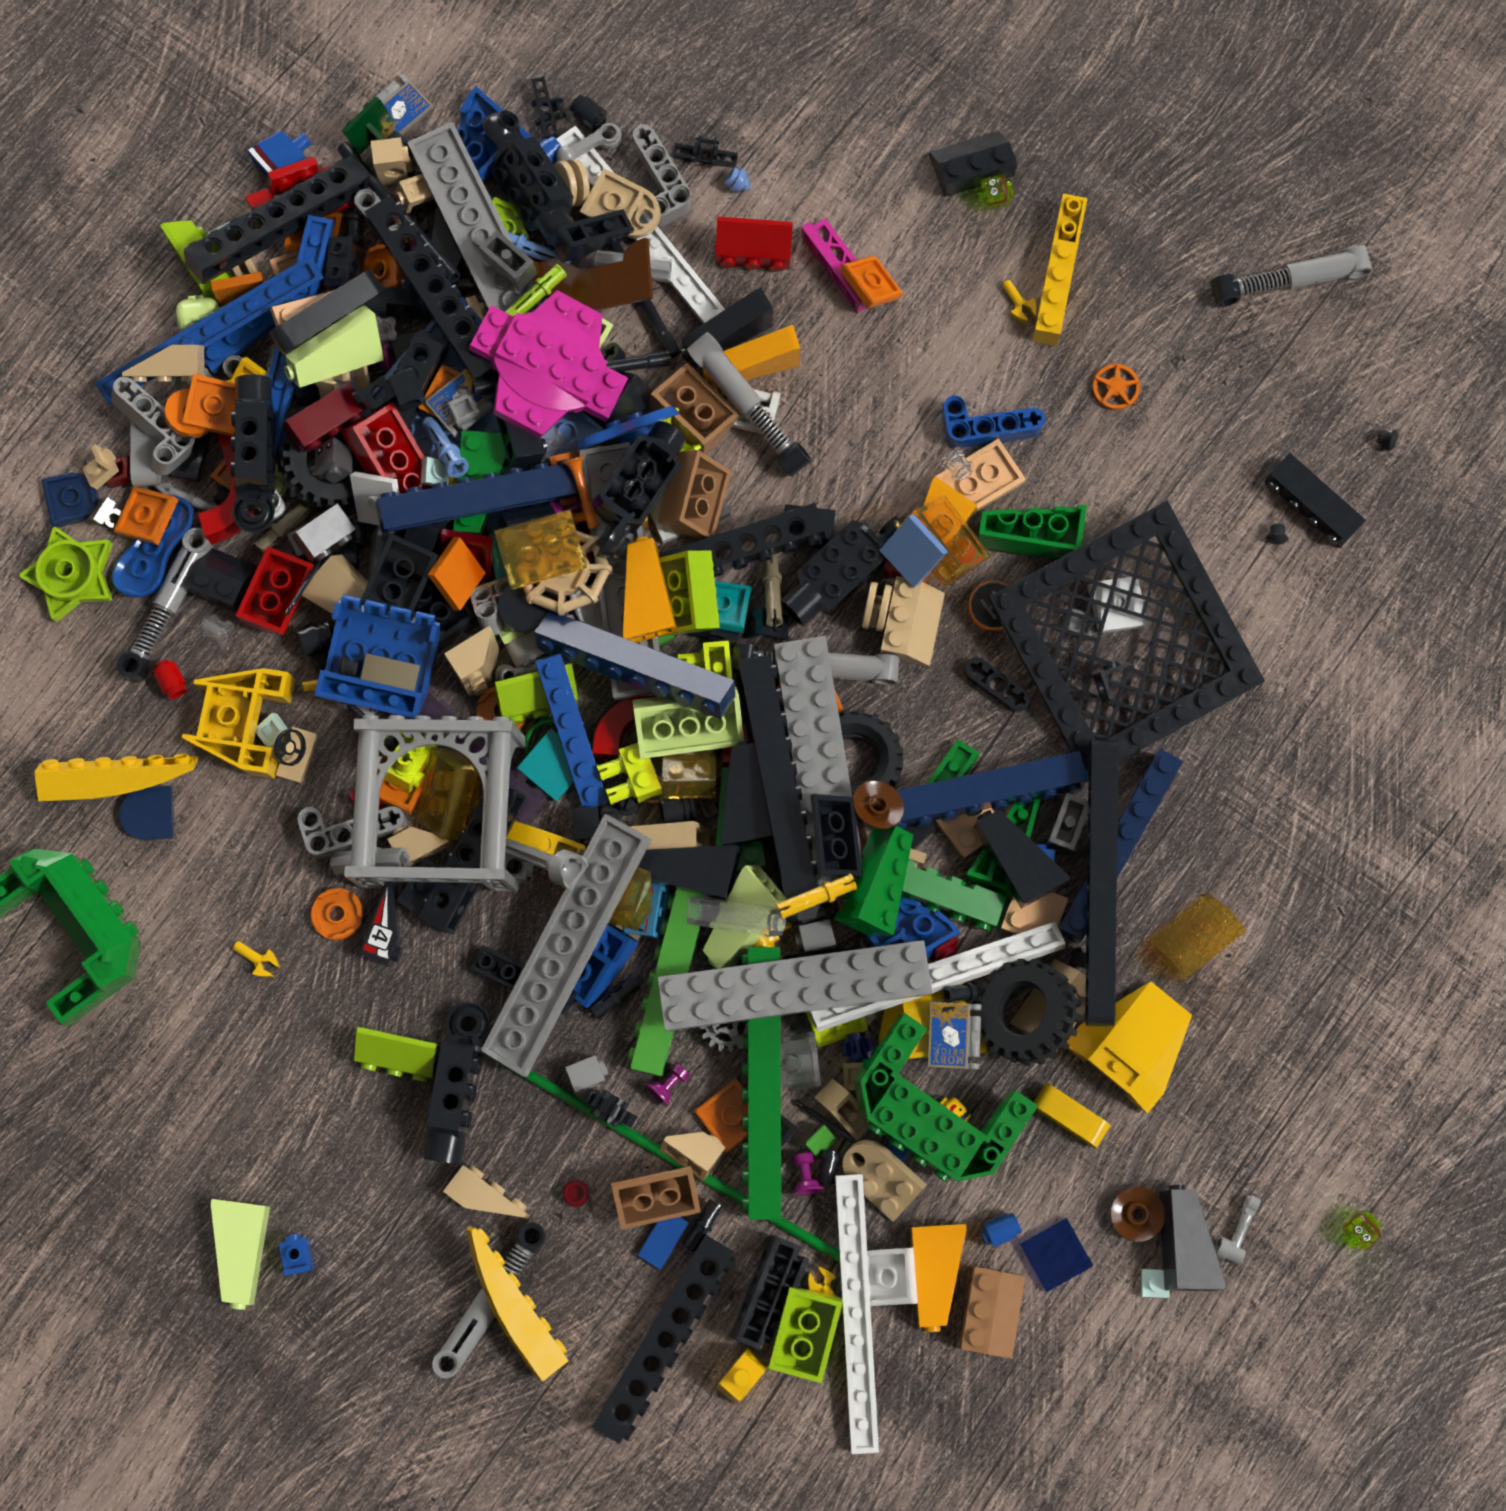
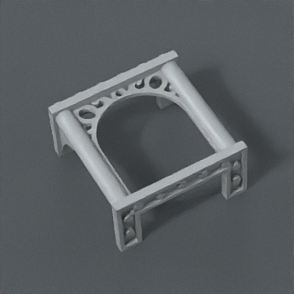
[344,715,525,892]

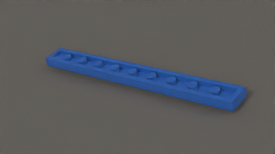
[268,215,334,461]
[95,255,324,405]

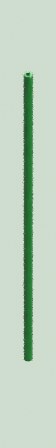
[487,1055,840,1263]

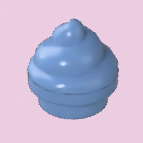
[724,167,751,192]

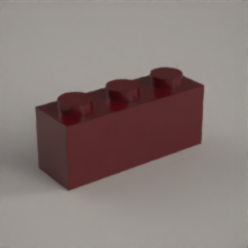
[282,381,367,452]

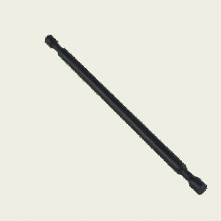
[284,545,334,616]
[795,1100,858,1144]

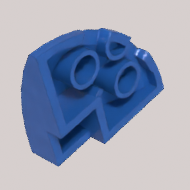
[456,86,531,181]
[863,898,961,960]
[573,923,639,1008]

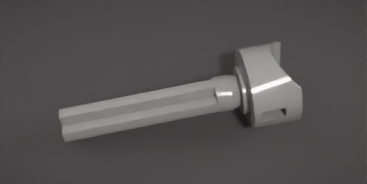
[505,838,588,890]

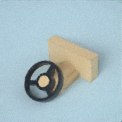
[274,727,319,785]

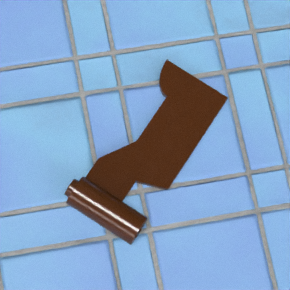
[529,237,653,311]

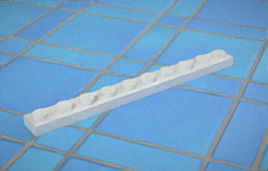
[556,126,725,324]
[809,922,1066,1032]
[835,1174,879,1454]

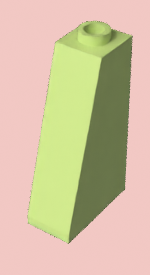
[284,305,384,388]
[703,865,786,969]
[211,1199,270,1310]

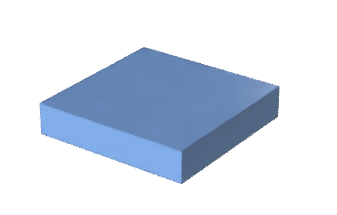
[880,514,948,588]

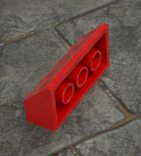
[341,403,432,494]

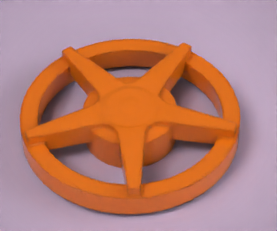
[1093,364,1140,410]

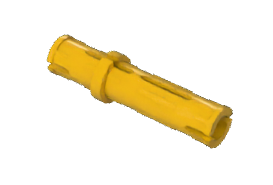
[775,874,857,920]

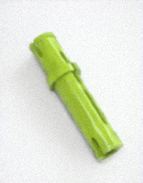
[505,264,567,317]

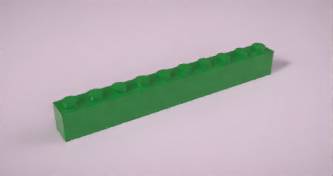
[742,947,781,1220]

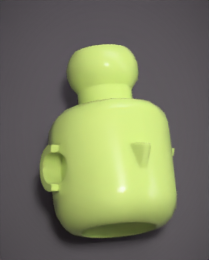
[176,295,229,332]

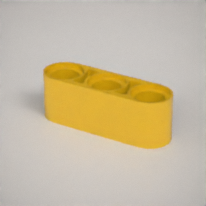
[1033,1083,1111,1149]

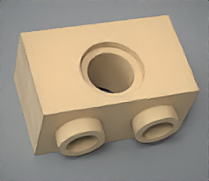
[371,137,413,185]

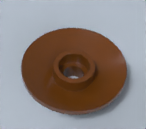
[853,781,904,829]
[1111,1187,1165,1242]

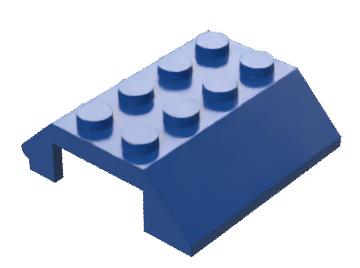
[314,594,440,719]

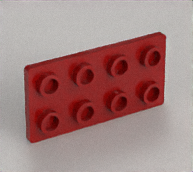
[246,156,356,216]

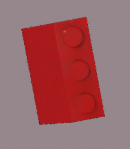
[715,216,793,272]
[236,546,315,635]

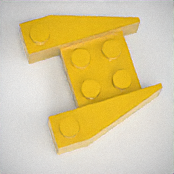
[182,668,296,779]

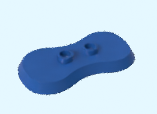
[576,406,680,451]
[112,494,193,598]

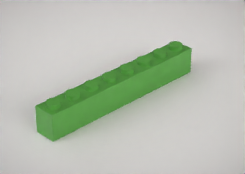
[627,889,709,1078]

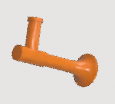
[561,455,600,529]

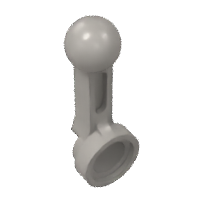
[556,123,622,162]

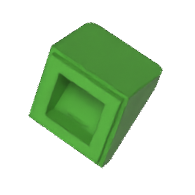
[805,1125,836,1158]

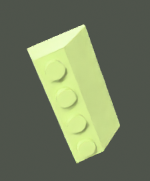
[633,687,744,759]

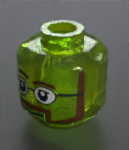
[977,174,1015,210]
[1342,1210,1383,1251]

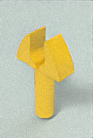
[1002,280,1037,324]
[233,941,280,977]
[808,1267,843,1316]

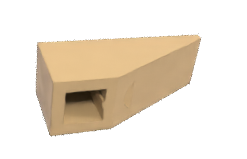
[122,345,205,382]
[443,1165,529,1218]

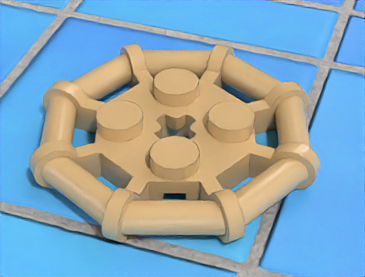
[515,525,612,616]

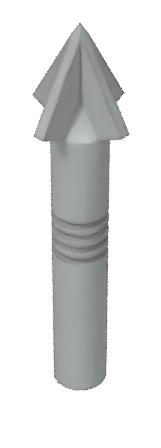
[154,482,217,511]

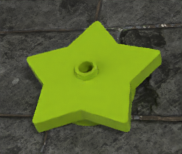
[19,527,113,622]

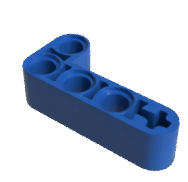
[942,395,1045,449]

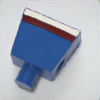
[248,131,312,178]

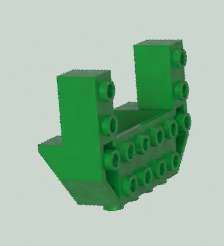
[0,848,141,1027]
[854,1013,1038,1183]

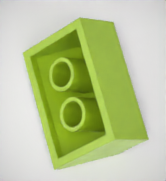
[160,220,234,300]
[660,551,720,636]
[494,663,578,725]
[354,1027,441,1083]
[768,1287,843,1383]

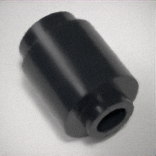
[570,94,607,131]

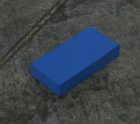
[638,1217,689,1270]

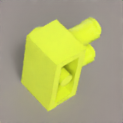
[678,641,732,679]
[384,735,438,794]
[596,742,662,805]

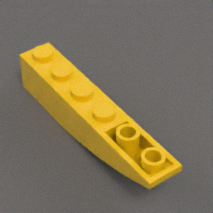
[1032,193,1087,346]
[34,754,198,801]
[466,1226,568,1382]

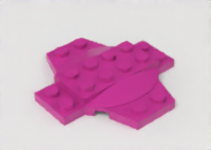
[468,290,628,439]

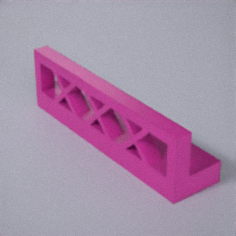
[801,218,867,314]

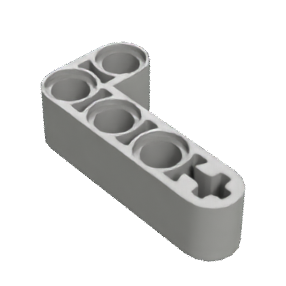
[633,124,692,227]
[111,377,195,475]
[470,564,568,636]
[298,806,408,859]

